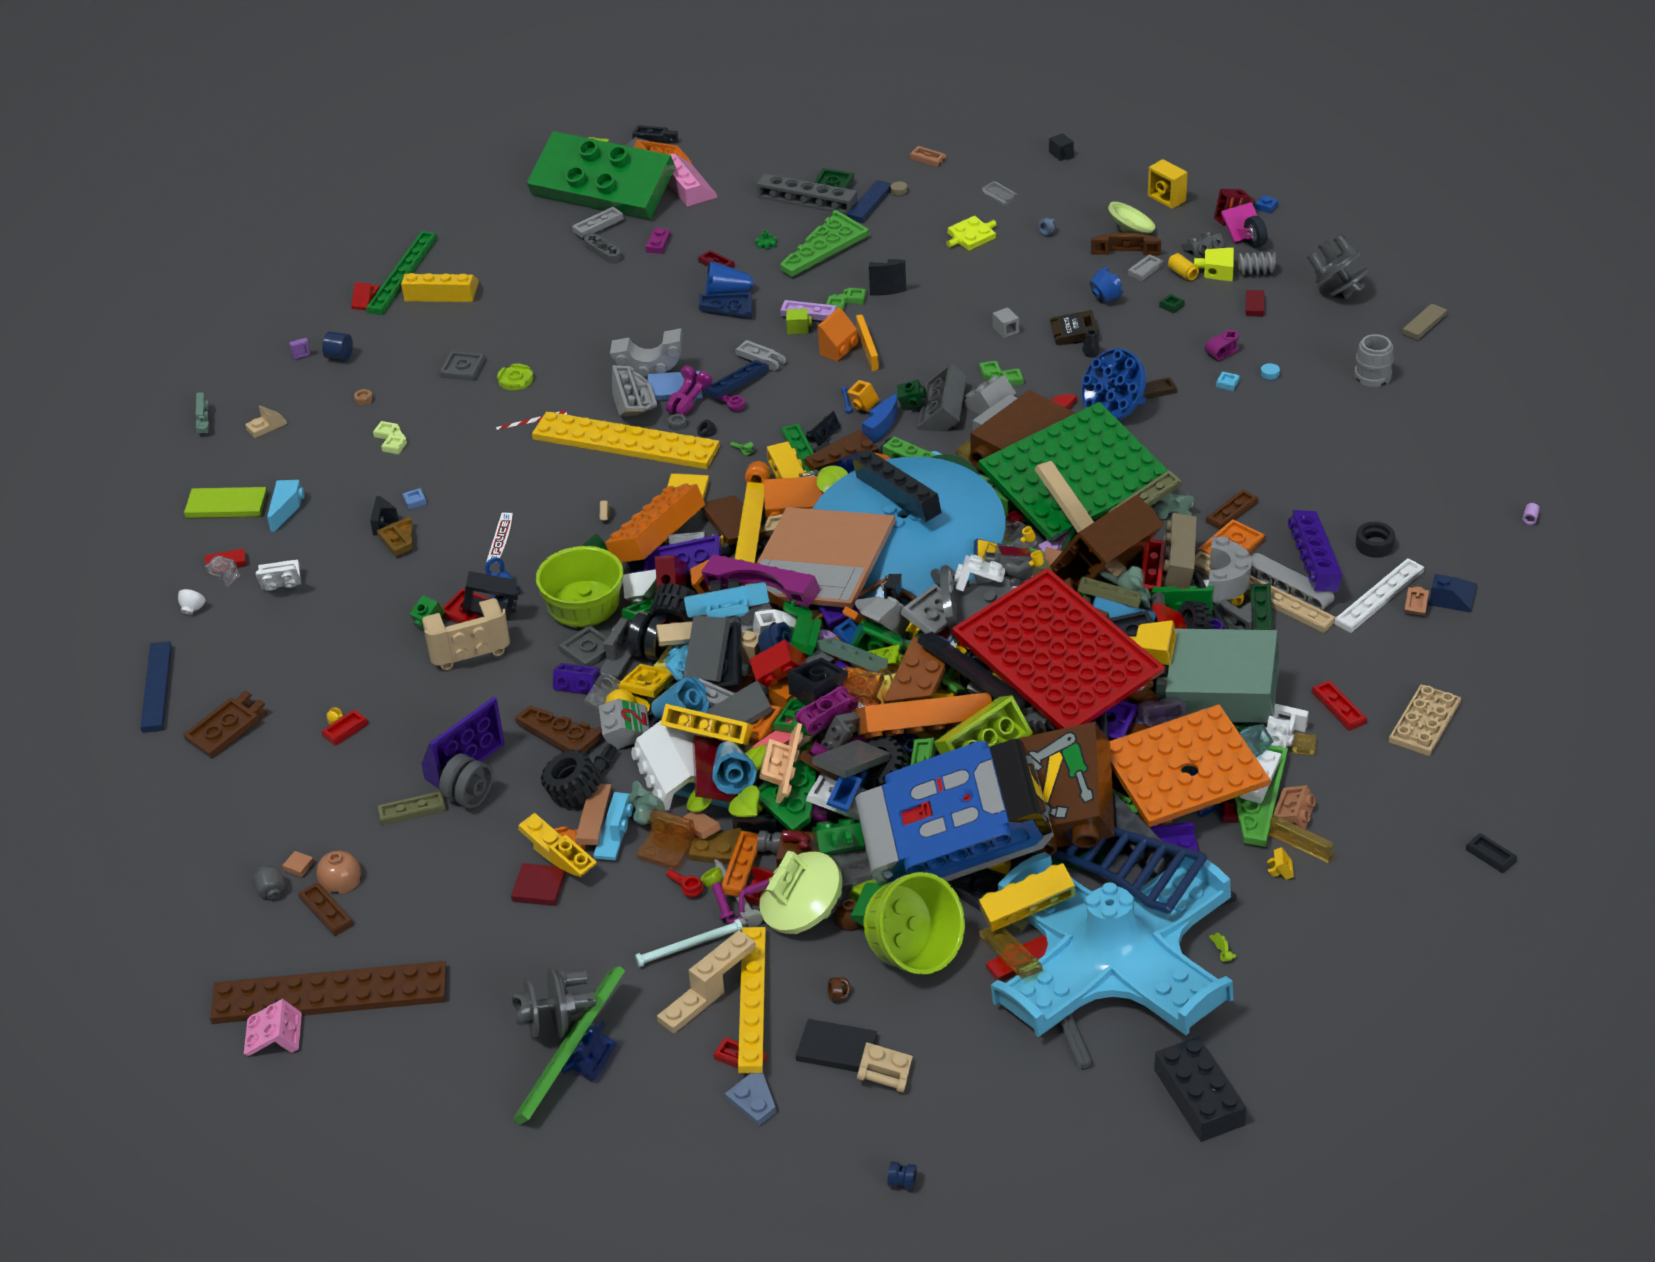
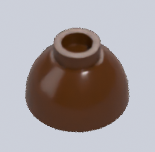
[834,899,862,930]

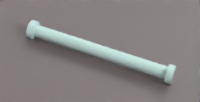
[635,919,743,968]

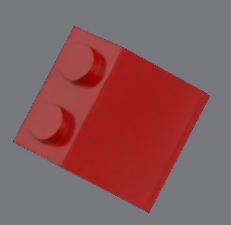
[749,640,806,687]

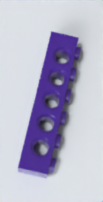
[1288,510,1342,592]

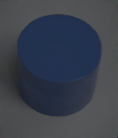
[322,332,353,361]

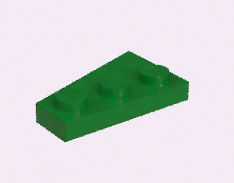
[1151,586,1214,618]

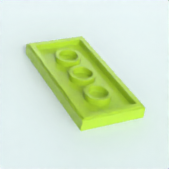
[184,487,268,518]

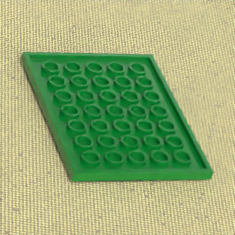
[978,402,1168,542]

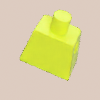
[1194,248,1234,281]

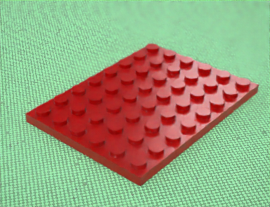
[952,568,1165,729]

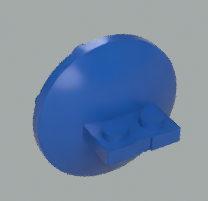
[1081,348,1147,421]

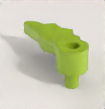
[1209,933,1236,962]

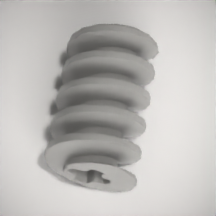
[1238,252,1276,275]

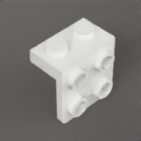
[954,555,1005,591]
[256,559,301,591]

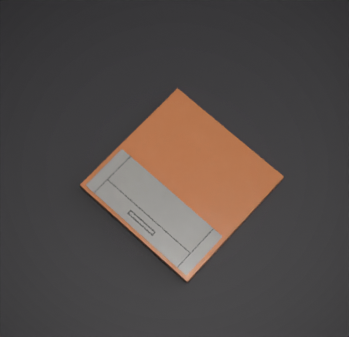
[745,507,896,608]

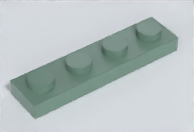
[816,638,888,673]

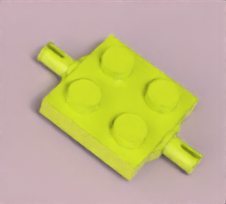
[946,216,997,251]

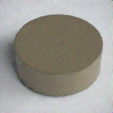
[891,181,907,196]

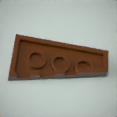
[515,706,603,752]

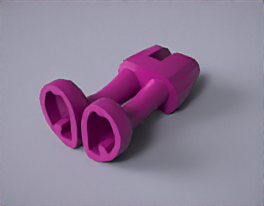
[666,365,713,416]

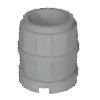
[1354,334,1394,387]

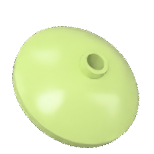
[1108,202,1155,234]

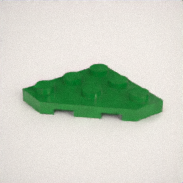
[758,757,817,831]

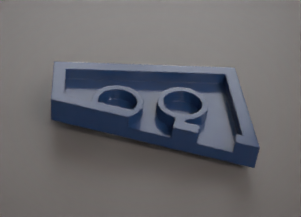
[699,292,752,318]

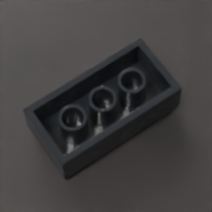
[1154,1036,1246,1142]

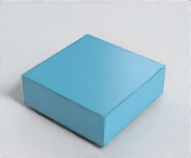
[1216,372,1240,391]

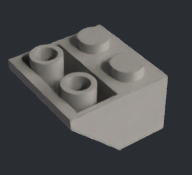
[962,375,1016,415]

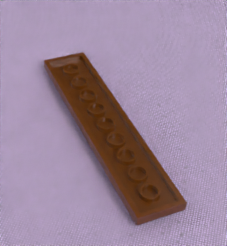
[210,961,447,1024]

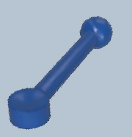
[841,386,852,414]

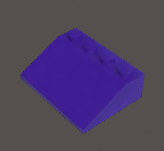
[421,697,505,789]

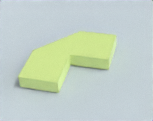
[373,421,407,454]

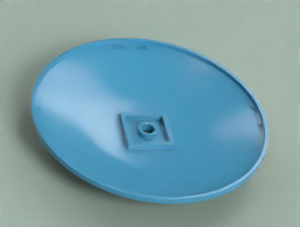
[813,457,1006,605]

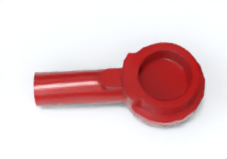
[666,869,704,897]

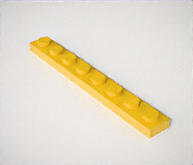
[738,927,766,1073]

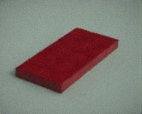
[692,735,738,802]

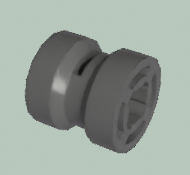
[757,830,782,854]

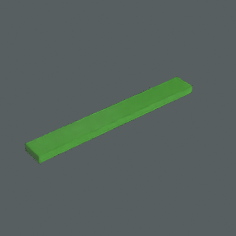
[513,966,625,1125]

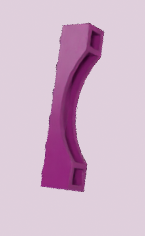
[701,554,820,608]

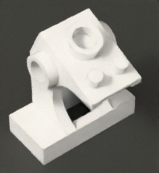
[1261,704,1309,748]

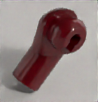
[782,830,812,850]

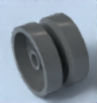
[439,753,493,809]

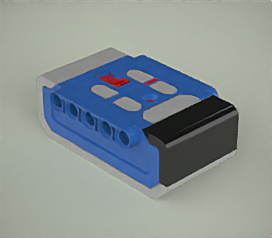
[855,739,1054,885]

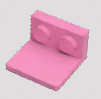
[244,999,302,1056]

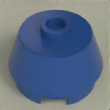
[1089,266,1124,303]

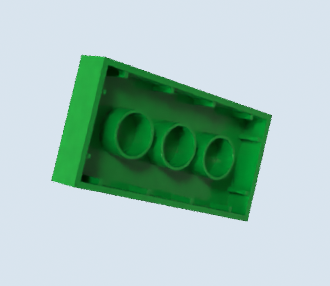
[527,131,676,220]

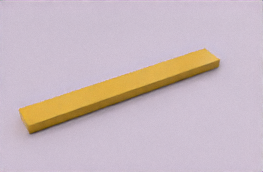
[735,482,764,563]

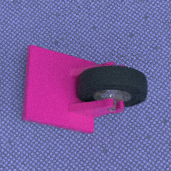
[1221,202,1268,247]

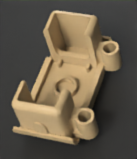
[422,598,510,670]

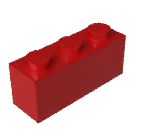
[1140,539,1166,594]

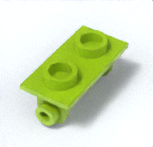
[867,644,904,666]

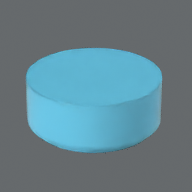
[1261,363,1280,380]

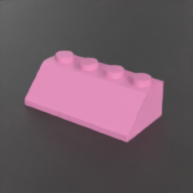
[668,154,718,207]

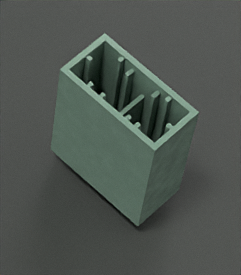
[1156,629,1280,723]

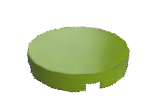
[497,364,534,390]

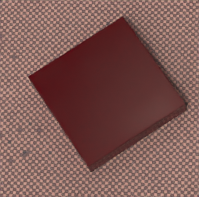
[511,863,566,906]

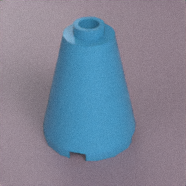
[651,677,709,720]
[712,741,757,794]

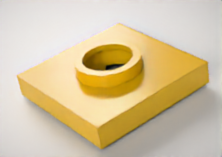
[618,664,675,698]

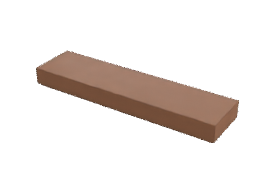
[576,784,612,845]

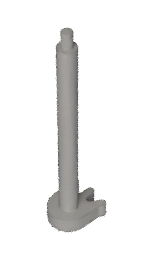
[714,859,763,927]

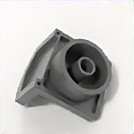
[940,569,1012,643]

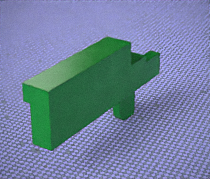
[783,599,822,656]

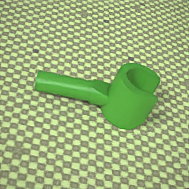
[730,442,755,456]

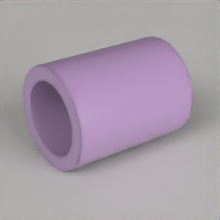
[1522,503,1540,525]

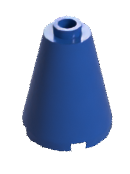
[706,261,754,294]

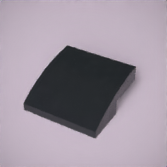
[869,259,906,296]

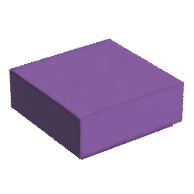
[289,338,311,360]

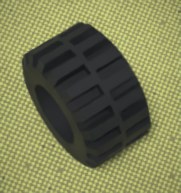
[649,584,702,623]
[864,736,912,790]
[541,749,601,808]

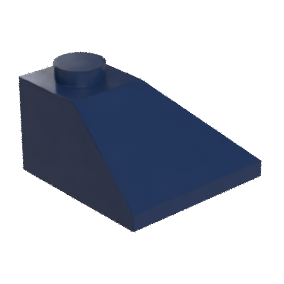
[1429,574,1477,613]

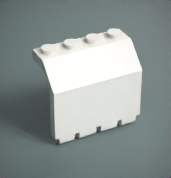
[631,721,710,810]

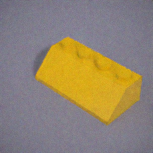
[401,273,479,302]

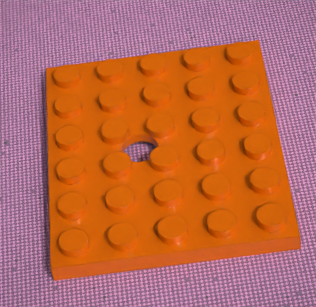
[1109,704,1271,827]

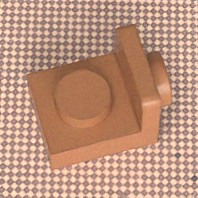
[1404,587,1429,616]

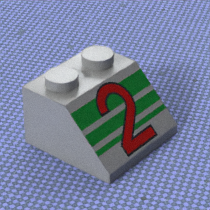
[599,699,650,749]

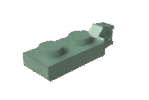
[196,392,209,434]

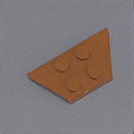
[883,637,947,704]

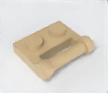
[856,1042,913,1093]

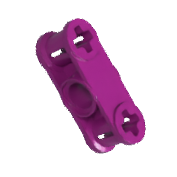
[795,686,859,735]

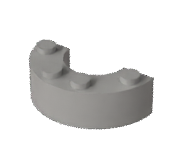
[610,328,683,377]
[1208,536,1252,602]

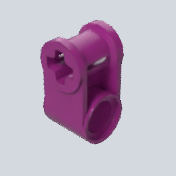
[1204,330,1239,361]

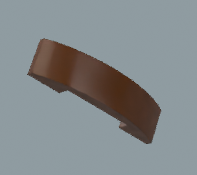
[1091,233,1161,256]

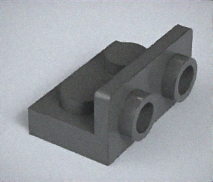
[821,712,860,750]

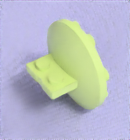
[760,851,842,934]

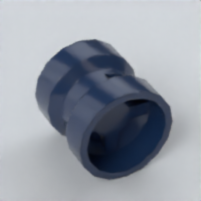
[887,1161,917,1190]

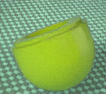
[701,867,723,888]

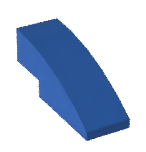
[862,394,898,443]
[826,769,868,813]

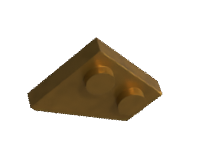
[377,516,413,557]
[689,828,742,865]

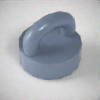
[1038,218,1056,236]

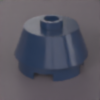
[758,622,792,652]

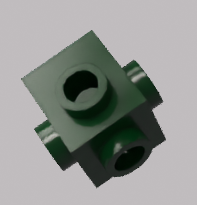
[897,380,927,410]

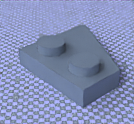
[725,1073,776,1127]

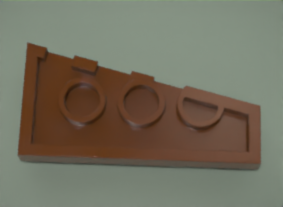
[805,429,879,474]

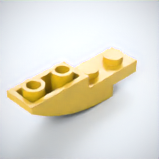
[518,813,597,877]

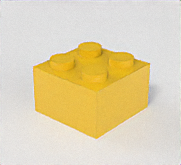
[1147,159,1188,209]

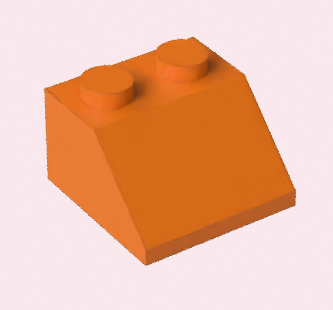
[818,307,858,362]

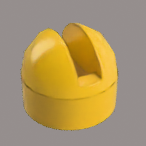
[327,707,344,725]

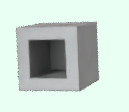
[992,307,1019,338]

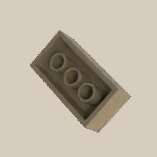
[1161,513,1196,589]

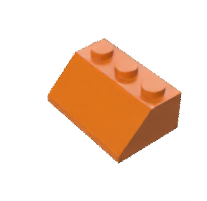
[763,476,823,522]

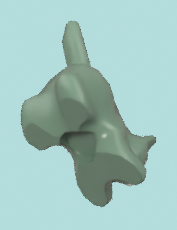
[1152,492,1194,519]
[1100,566,1151,610]
[629,781,680,827]

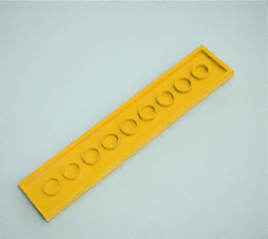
[532,411,720,469]

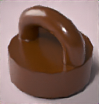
[827,977,851,1001]

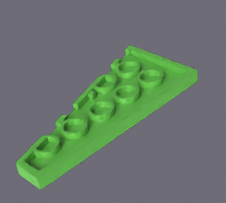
[780,210,869,277]
[1234,741,1288,847]

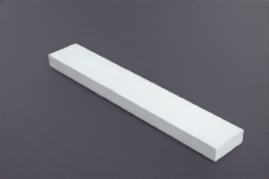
[1334,558,1424,633]

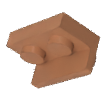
[1272,785,1316,831]

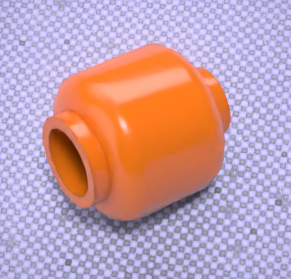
[745,461,771,483]

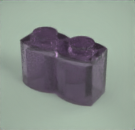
[1137,697,1187,726]

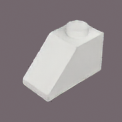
[623,569,657,604]

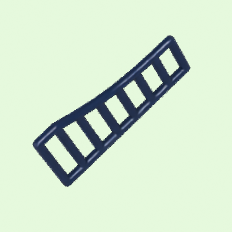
[1050,827,1207,914]

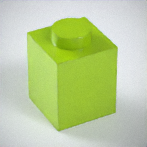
[786,309,812,334]

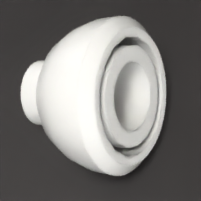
[178,589,206,615]

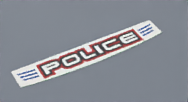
[486,513,513,563]

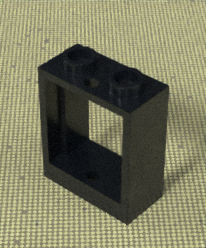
[462,571,519,621]

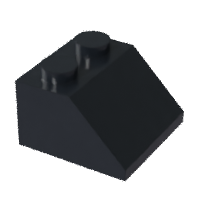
[788,657,848,705]

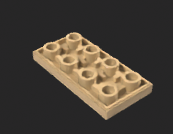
[1389,684,1461,756]

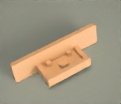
[759,723,803,804]

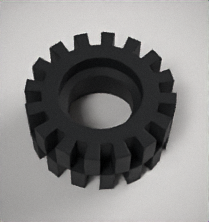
[1178,601,1212,629]

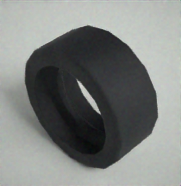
[1355,522,1395,557]

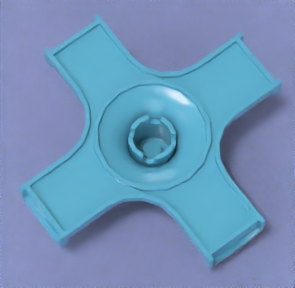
[991,852,1234,1037]

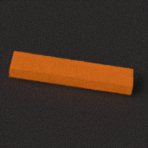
[721,831,759,897]

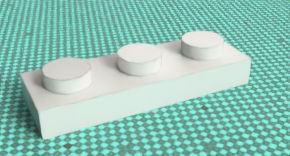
[1240,748,1281,803]

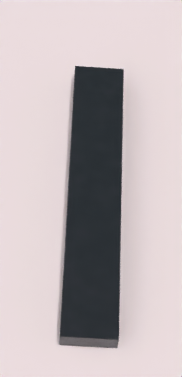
[917,631,1028,708]

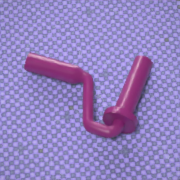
[712,879,770,924]

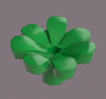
[755,230,777,249]

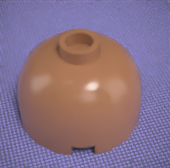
[316,850,362,894]

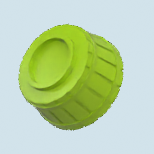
[536,546,623,627]
[863,872,965,974]

